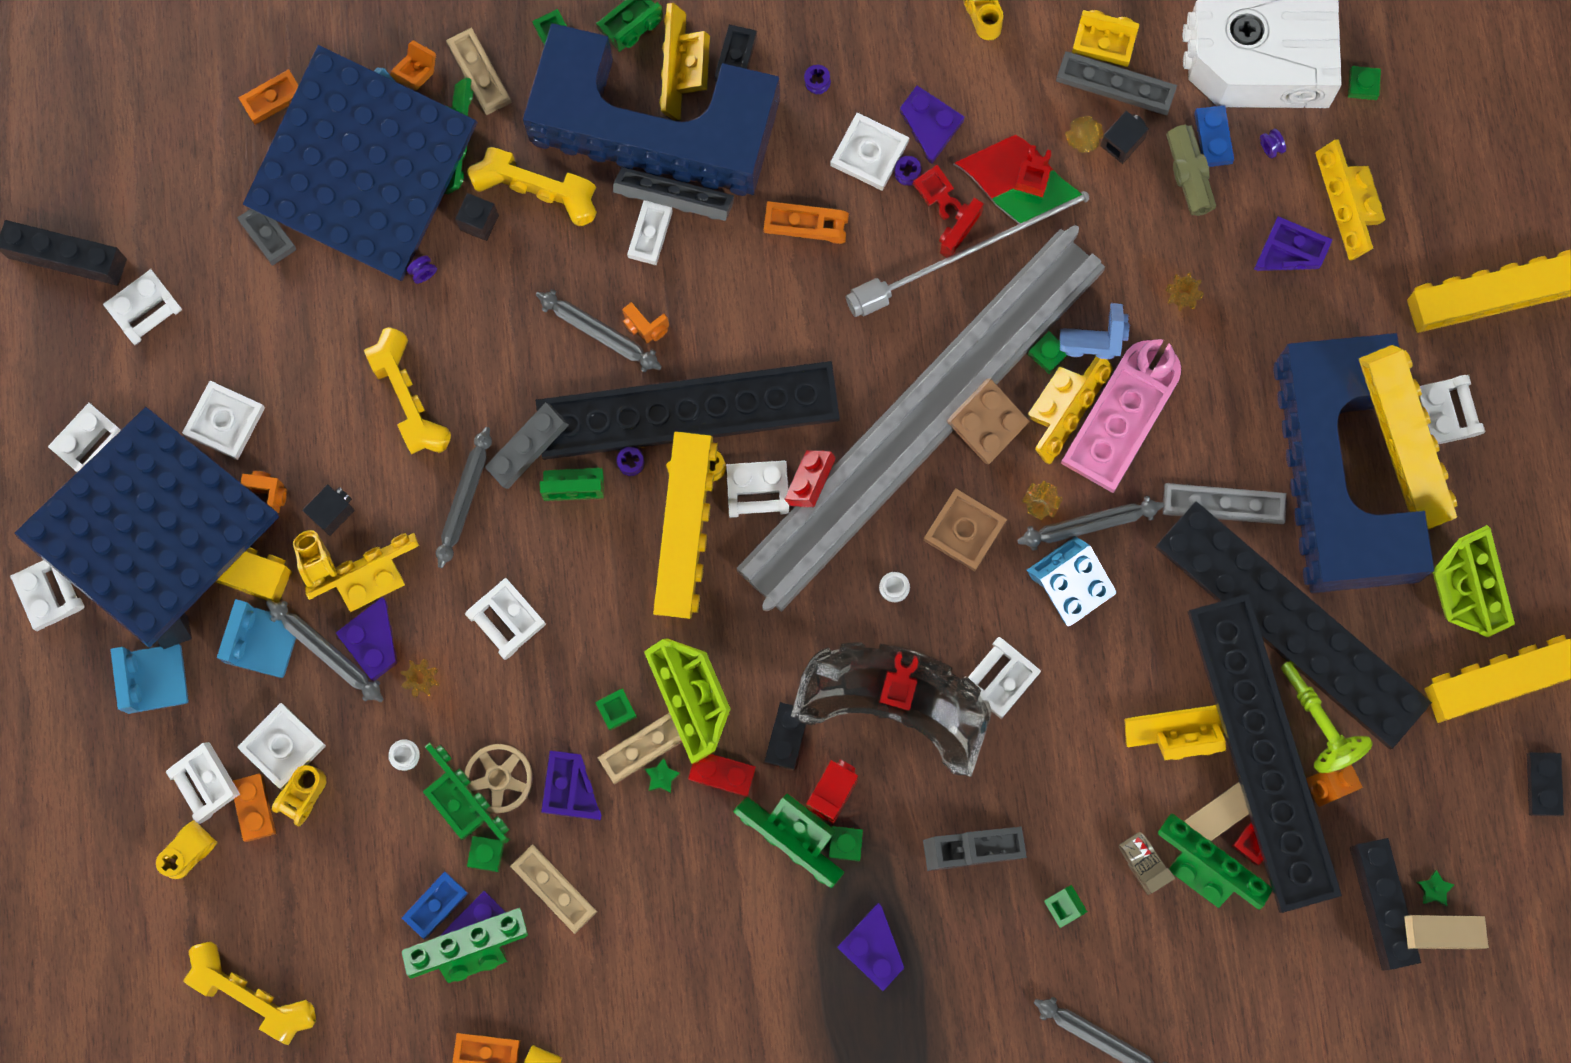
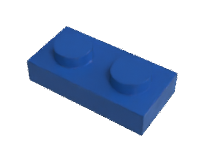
[1194,105,1234,167]
[402,871,469,940]

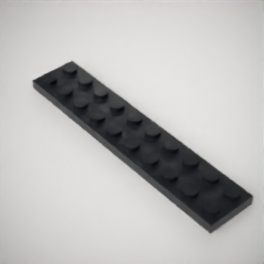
[535,361,840,460]
[1155,501,1432,750]
[1187,594,1342,913]

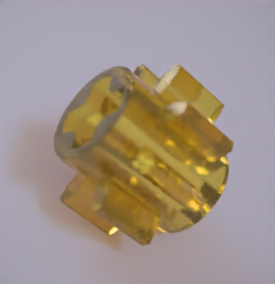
[1065,116,1104,153]
[1165,272,1204,311]
[1022,480,1063,520]
[400,659,439,697]

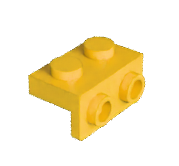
[1072,10,1139,67]

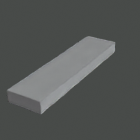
[1163,483,1287,524]

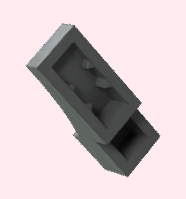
[923,827,1027,871]

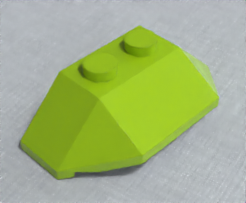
[1433,525,1515,637]
[644,638,730,764]

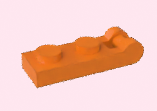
[763,201,849,244]

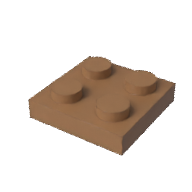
[946,379,1030,464]
[923,488,1007,572]

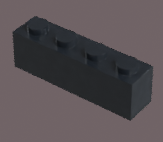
[0,220,127,286]
[1350,838,1421,971]

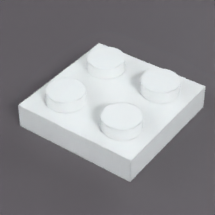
[830,113,909,191]
[182,381,265,460]
[237,703,326,790]

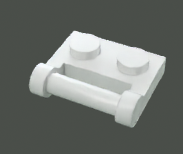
[103,269,182,345]
[1419,375,1485,444]
[48,403,121,472]
[726,461,790,518]
[10,560,85,631]
[465,578,546,660]
[962,637,1041,719]
[166,742,240,824]

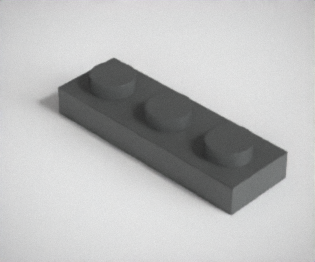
[485,402,569,489]

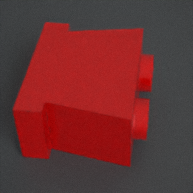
[806,759,858,825]

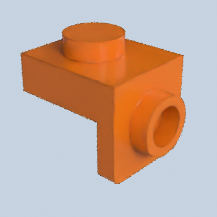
[390,40,436,91]
[622,302,669,344]
[240,471,287,513]
[1306,764,1363,807]

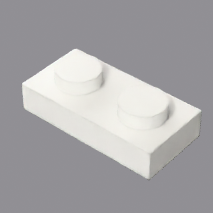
[627,200,673,265]

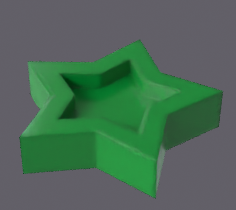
[645,758,680,793]
[1416,870,1454,906]

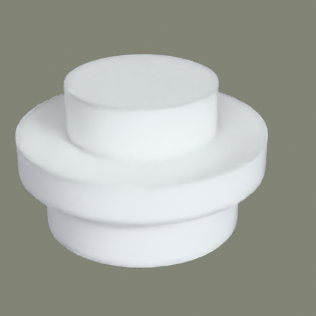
[879,572,910,602]
[389,740,420,771]

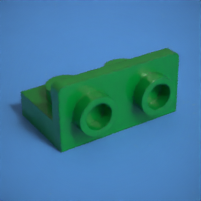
[540,468,604,501]

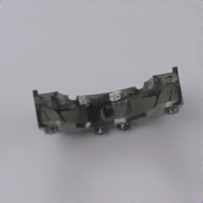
[791,642,991,777]

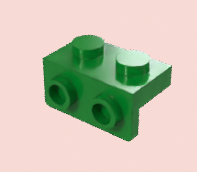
[596,0,663,52]

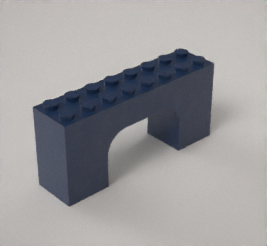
[523,23,780,196]
[1273,333,1434,593]

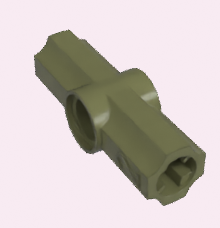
[1166,124,1216,216]

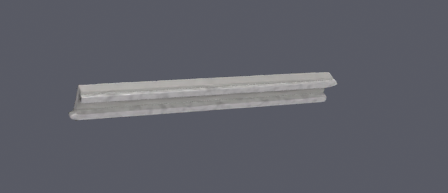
[737,225,1105,612]

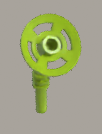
[1281,662,1373,773]

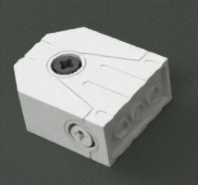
[1183,0,1342,108]

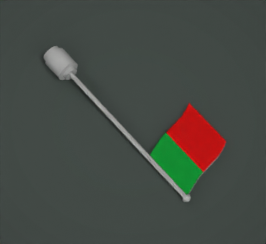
[845,134,1089,317]

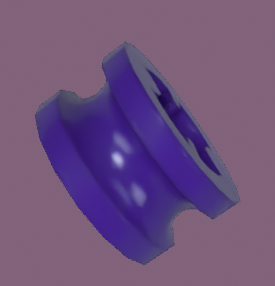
[804,65,831,94]
[1260,128,1286,159]
[895,156,921,186]
[407,256,437,284]
[617,447,645,476]

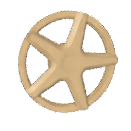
[464,744,533,814]

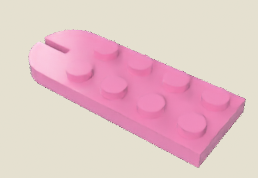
[1061,339,1181,493]

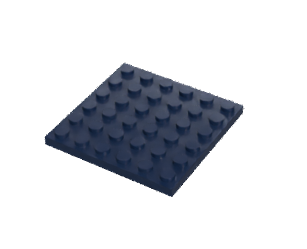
[243,45,478,281]
[14,407,279,648]

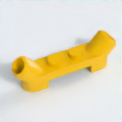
[467,147,597,226]
[364,327,451,454]
[183,942,316,1045]

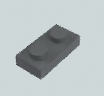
[237,209,296,266]

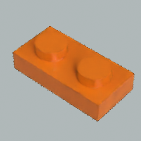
[238,69,299,125]
[233,773,276,842]
[452,1033,521,1063]

